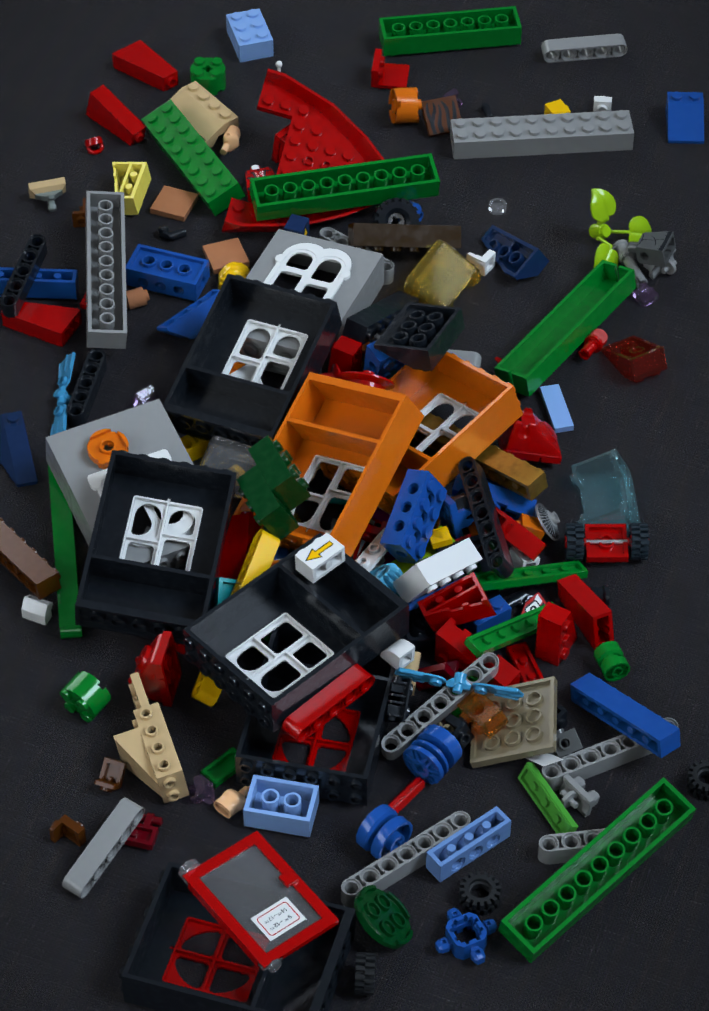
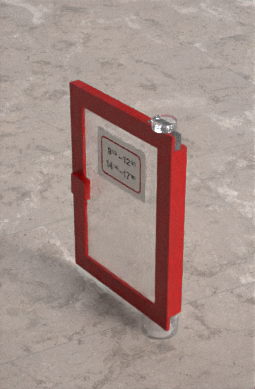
[178,831,339,973]

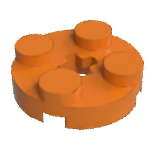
[87,429,129,469]

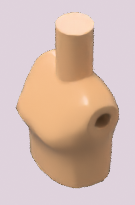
[220,125,241,155]
[213,786,250,818]

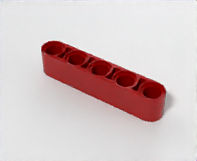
[282,664,375,743]

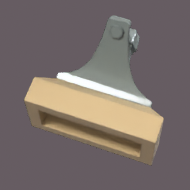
[28,177,66,212]

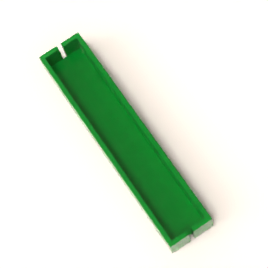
[494,260,636,397]

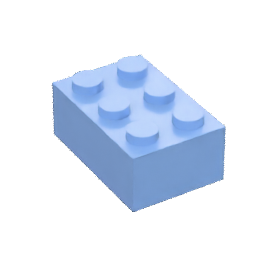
[226,9,274,63]
[243,774,319,837]

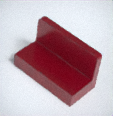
[416,660,460,691]

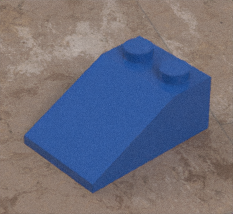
[665,91,704,144]

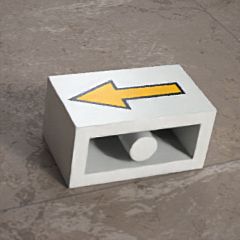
[295,533,345,583]

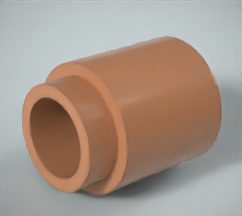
[126,286,150,310]

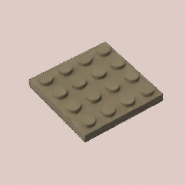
[470,676,557,768]

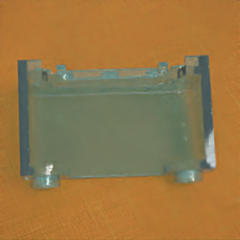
[570,449,641,532]

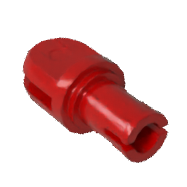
[579,328,608,360]

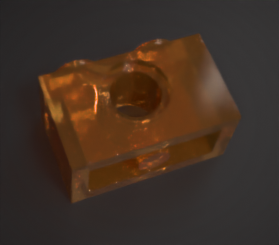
[457,689,509,739]

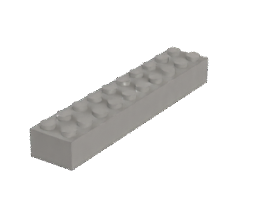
[450,110,634,159]
[85,191,127,349]

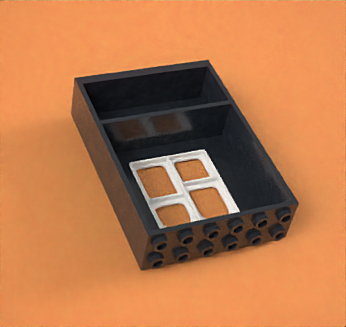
[163,274,342,452]
[75,450,237,645]
[183,533,409,733]

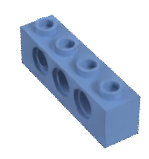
[426,806,511,882]

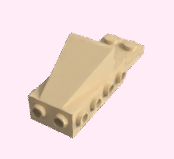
[113,672,189,804]

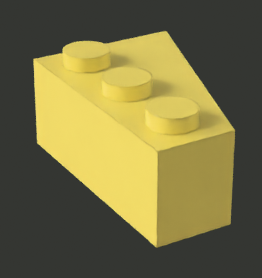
[112,162,151,215]

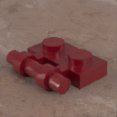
[123,813,163,850]

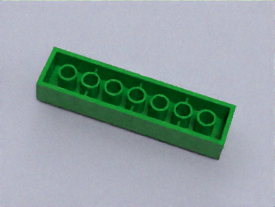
[379,6,522,56]
[141,99,245,216]

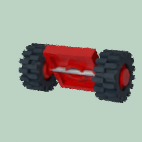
[564,523,649,562]

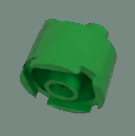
[190,57,226,96]
[60,671,111,723]

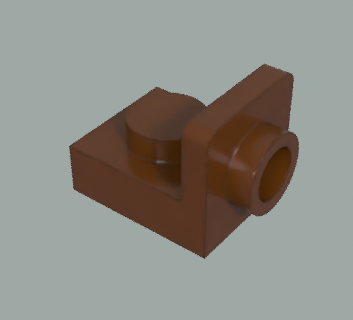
[72,198,86,227]

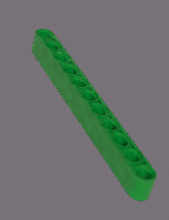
[48,465,82,639]

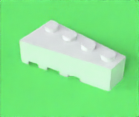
[393,538,483,603]

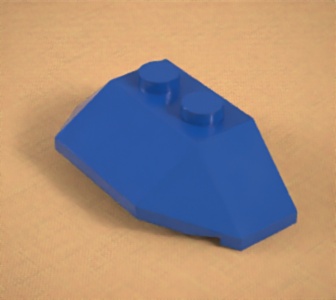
[156,289,220,339]

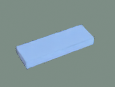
[539,384,574,433]

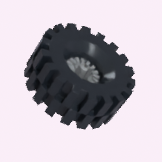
[371,198,421,225]

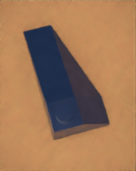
[481,225,549,280]
[0,411,38,487]

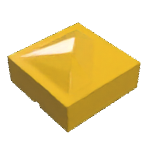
[429,526,453,549]

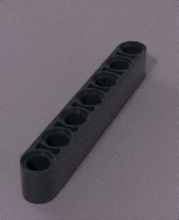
[458,456,514,579]

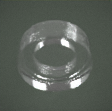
[488,198,507,215]

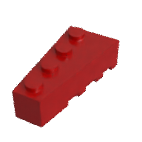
[435,617,521,686]

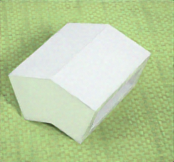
[21,594,53,626]

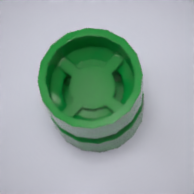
[593,641,630,682]

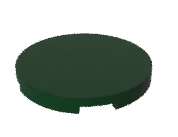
[354,885,413,949]

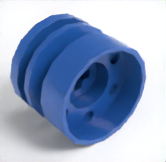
[403,724,462,784]

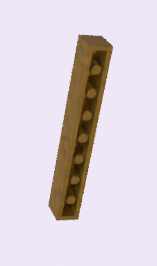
[415,413,548,501]

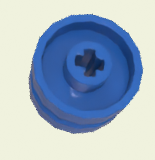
[356,804,413,860]

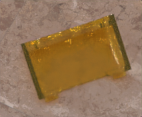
[404,239,481,307]

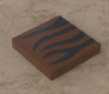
[421,95,461,137]

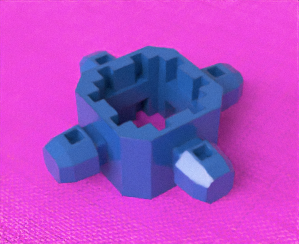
[435,908,497,965]

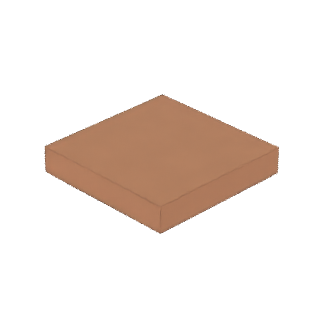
[150,185,199,222]
[202,237,250,275]

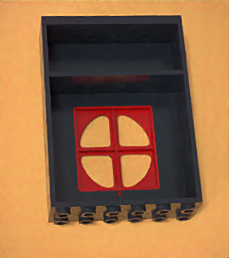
[235,622,404,806]
[119,862,356,1011]

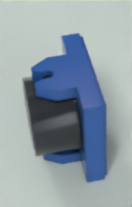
[439,492,474,539]

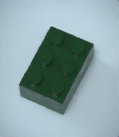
[248,435,311,511]
[236,465,299,540]

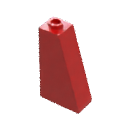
[112,40,178,92]
[86,84,146,146]
[1,302,82,347]
[217,511,261,580]
[557,574,614,650]

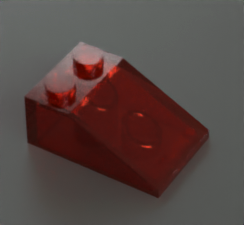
[601,335,668,382]

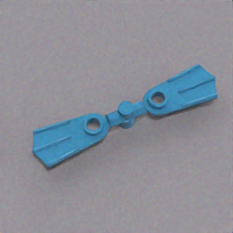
[50,352,76,436]
[394,667,524,700]

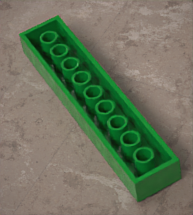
[250,153,440,221]
[498,777,696,963]

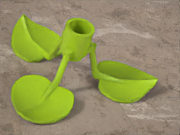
[589,188,652,268]

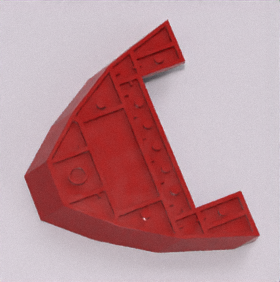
[222,69,385,232]

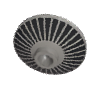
[535,503,560,541]

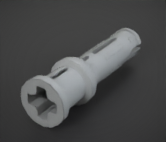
[612,239,648,289]

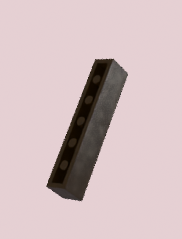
[348,223,461,253]

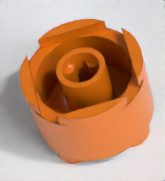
[389,87,422,124]

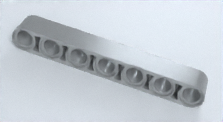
[381,652,499,760]
[541,717,678,791]
[341,811,471,908]

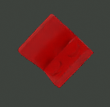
[371,48,410,89]

